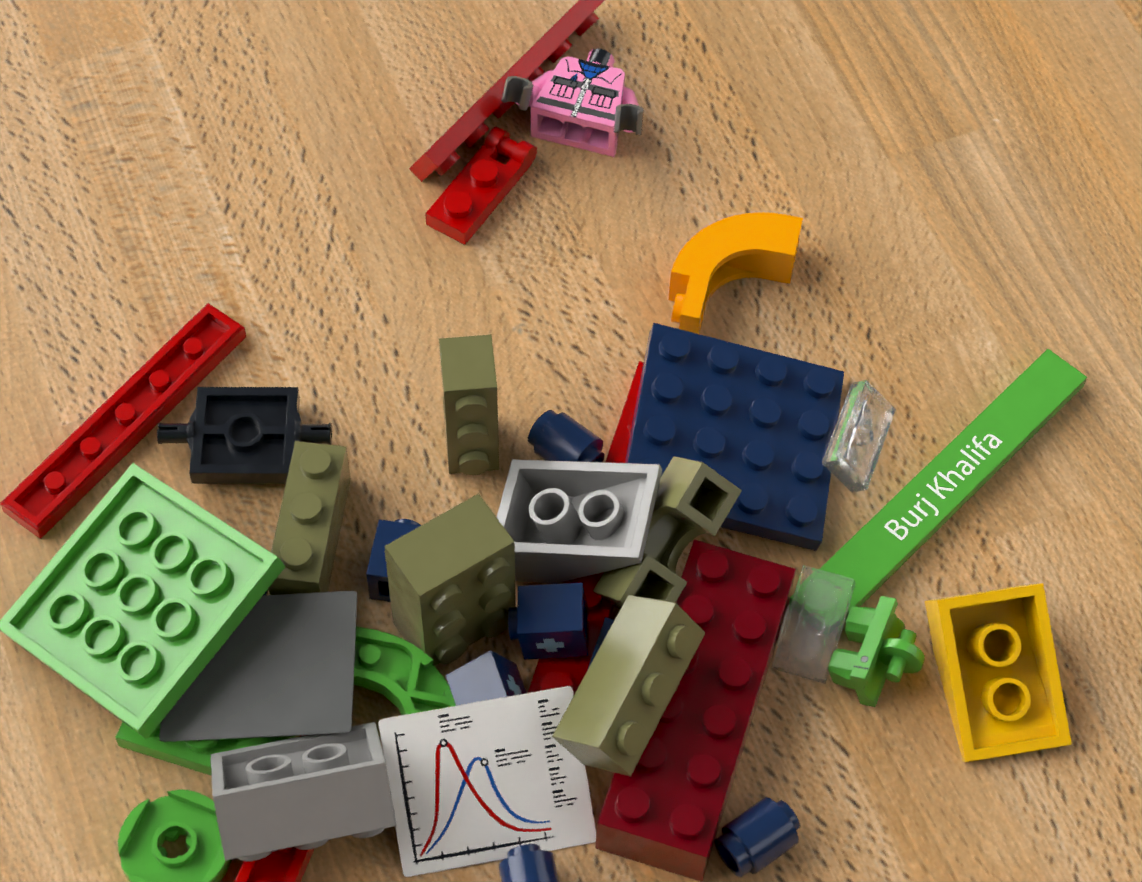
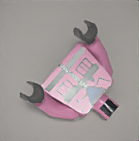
[501,49,644,157]

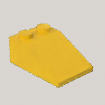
[925,583,1072,762]

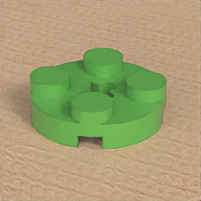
[118,789,232,882]

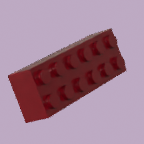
[595,539,796,882]

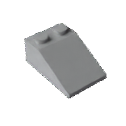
[497,459,662,583]

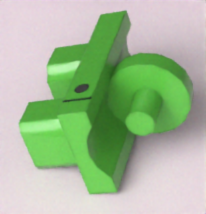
[828,596,925,707]

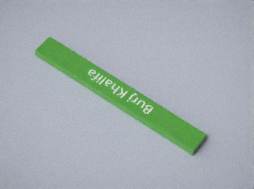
[789,349,1087,638]

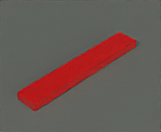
[0,303,246,539]

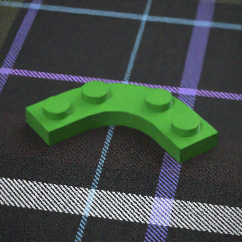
[353,626,456,715]

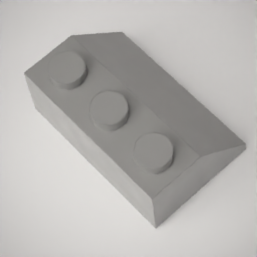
[211,722,396,861]

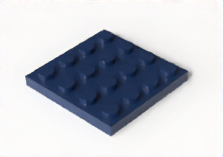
[625,323,844,551]

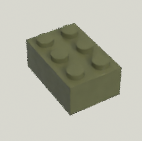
[384,493,516,666]

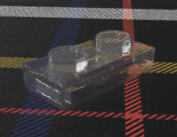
[822,380,896,493]
[772,565,856,684]

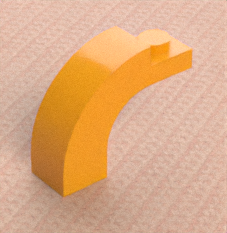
[668,212,803,334]

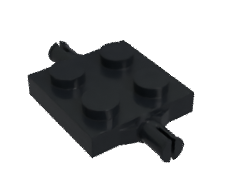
[157,387,332,484]

